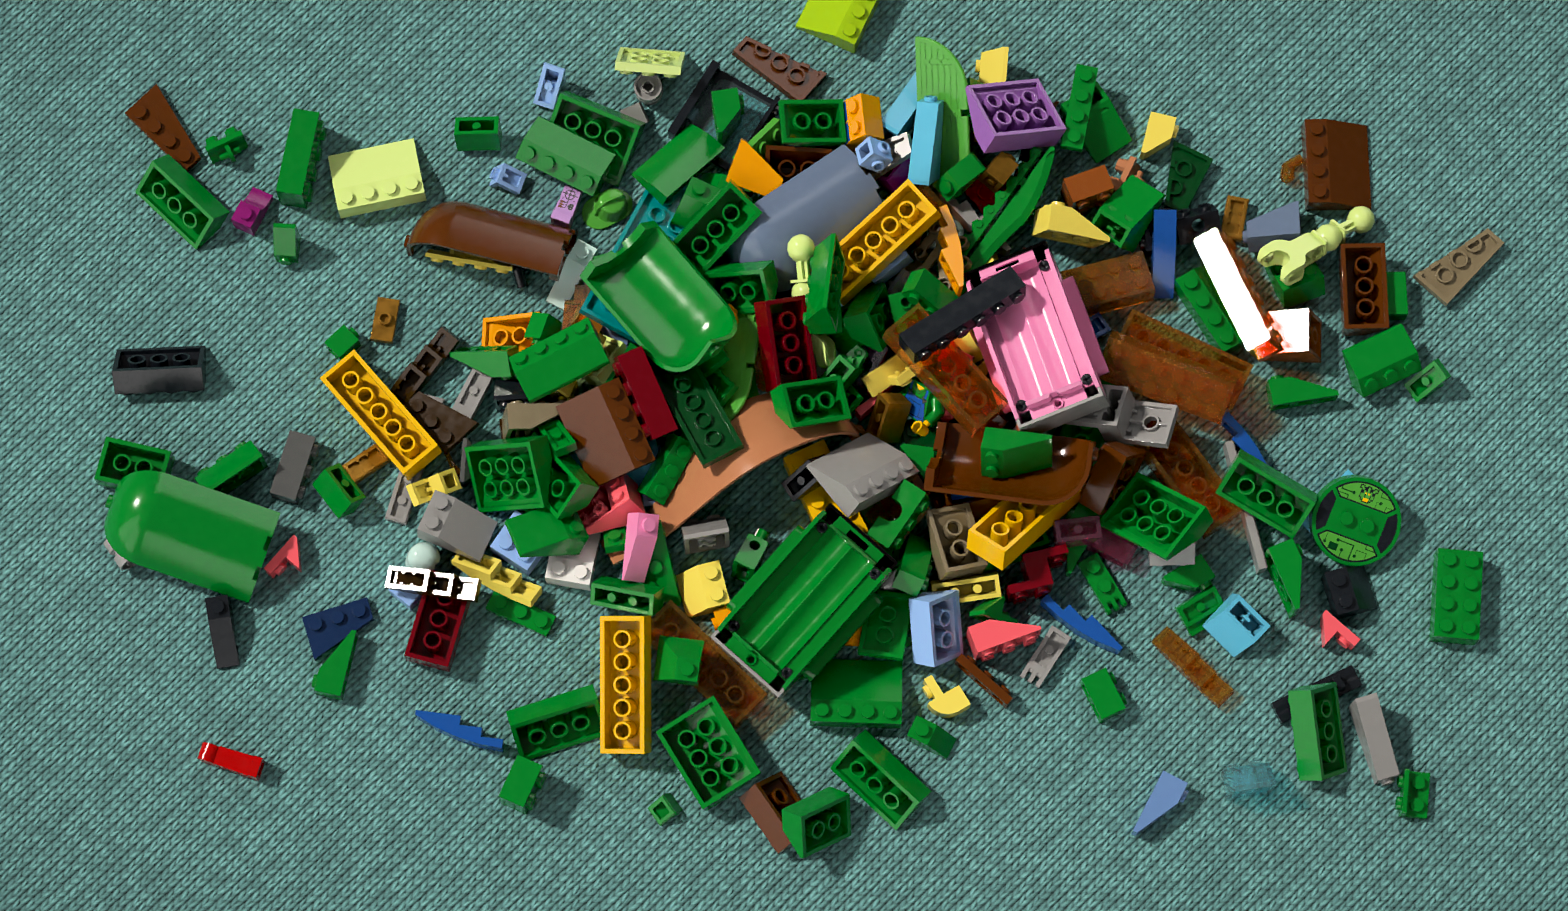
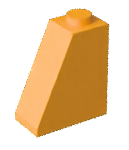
[726,138,784,196]

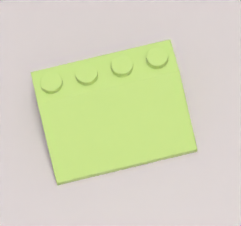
[328,138,427,218]

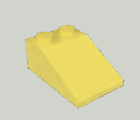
[1032,201,1110,248]

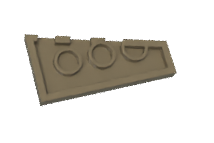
[1412,228,1505,306]

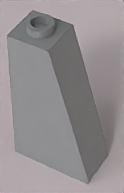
[1348,693,1399,786]

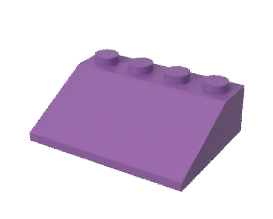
[965,78,1066,153]

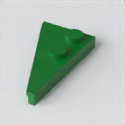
[644,520,682,606]

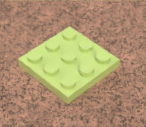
[615,47,685,78]

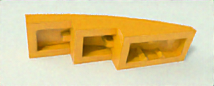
[937,204,964,296]

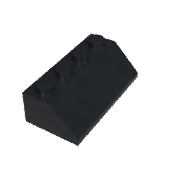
[112,346,206,396]

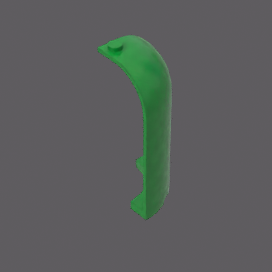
[580,221,737,372]
[104,470,281,603]

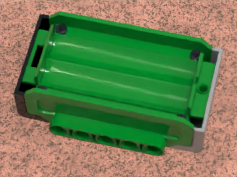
[710,503,899,700]

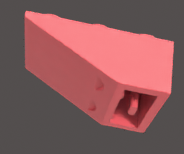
[577,474,646,535]
[966,619,1041,662]

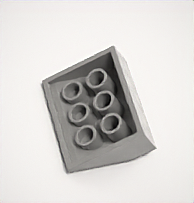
[806,433,919,518]

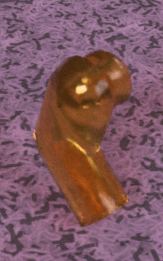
[1280,154,1304,183]

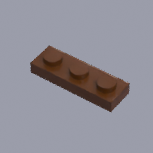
[955,654,1013,709]

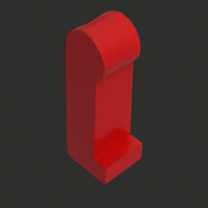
[197,742,265,781]

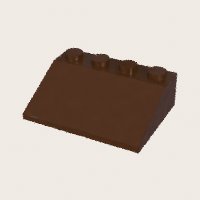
[1301,119,1371,211]
[556,377,656,486]

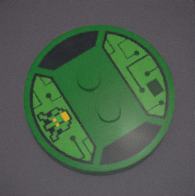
[1309,475,1401,566]

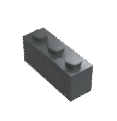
[270,430,320,505]

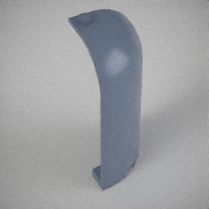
[725,144,885,293]

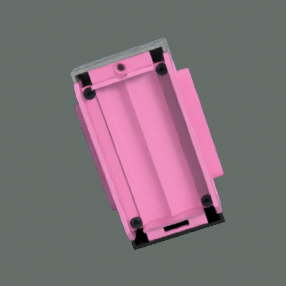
[964,240,1110,433]

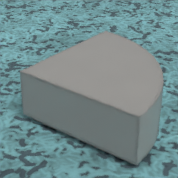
[620,101,650,123]

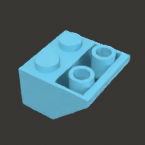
[1202,593,1270,657]

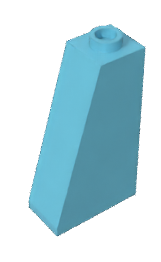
[881,72,917,141]
[908,95,944,186]

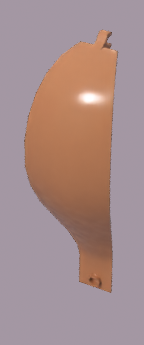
[600,392,866,566]

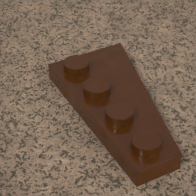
[732,36,827,100]
[125,84,201,172]

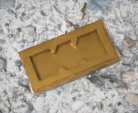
[1219,195,1249,242]
[370,297,400,344]
[342,443,390,484]

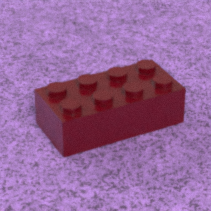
[754,295,817,391]
[612,346,678,441]
[404,570,470,672]

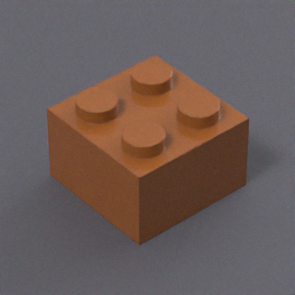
[1060,164,1114,215]

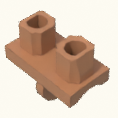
[1110,156,1145,192]

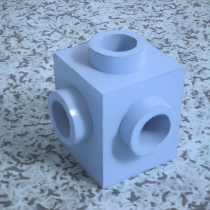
[855,136,893,173]

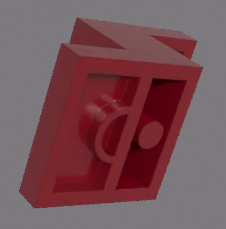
[1005,544,1068,605]

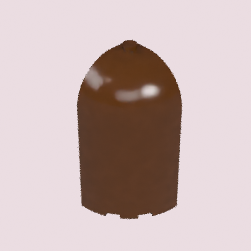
[404,201,578,281]
[924,421,1099,506]

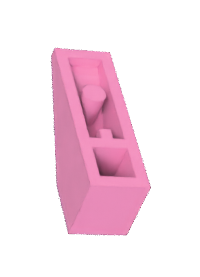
[622,512,659,583]

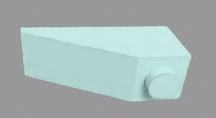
[546,239,598,312]

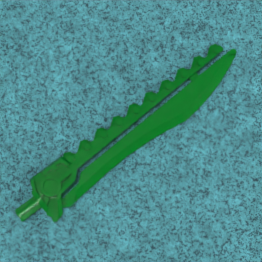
[896,146,1056,346]

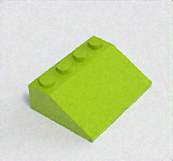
[795,0,880,54]

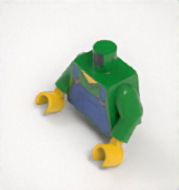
[897,370,946,436]

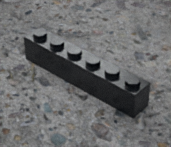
[899,266,1026,364]

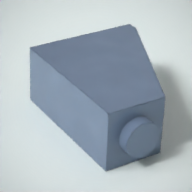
[1243,201,1301,253]

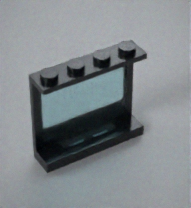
[668,60,780,172]

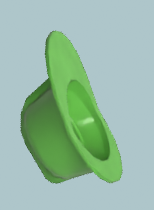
[582,188,633,229]

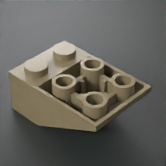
[502,400,566,439]

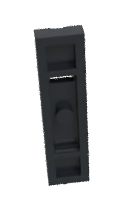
[1270,665,1362,724]

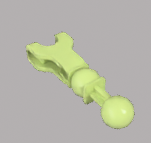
[1257,206,1375,286]
[787,234,836,369]

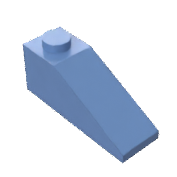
[1131,771,1189,836]

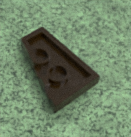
[403,391,480,454]

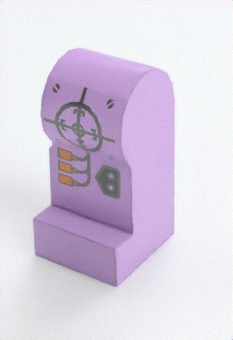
[550,185,583,229]

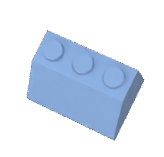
[909,590,964,667]

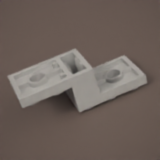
[1066,384,1179,448]

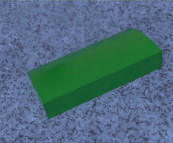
[632,124,725,206]

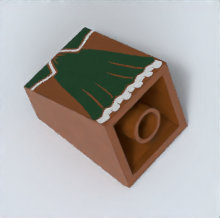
[1254,308,1322,363]

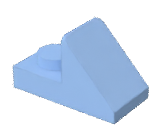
[533,62,566,110]

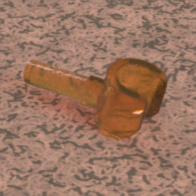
[444,452,460,479]

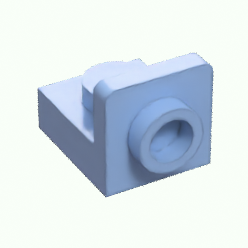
[489,163,527,195]

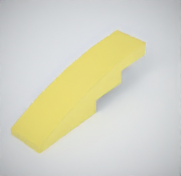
[451,554,542,607]

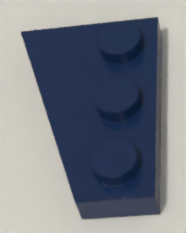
[302,597,374,661]

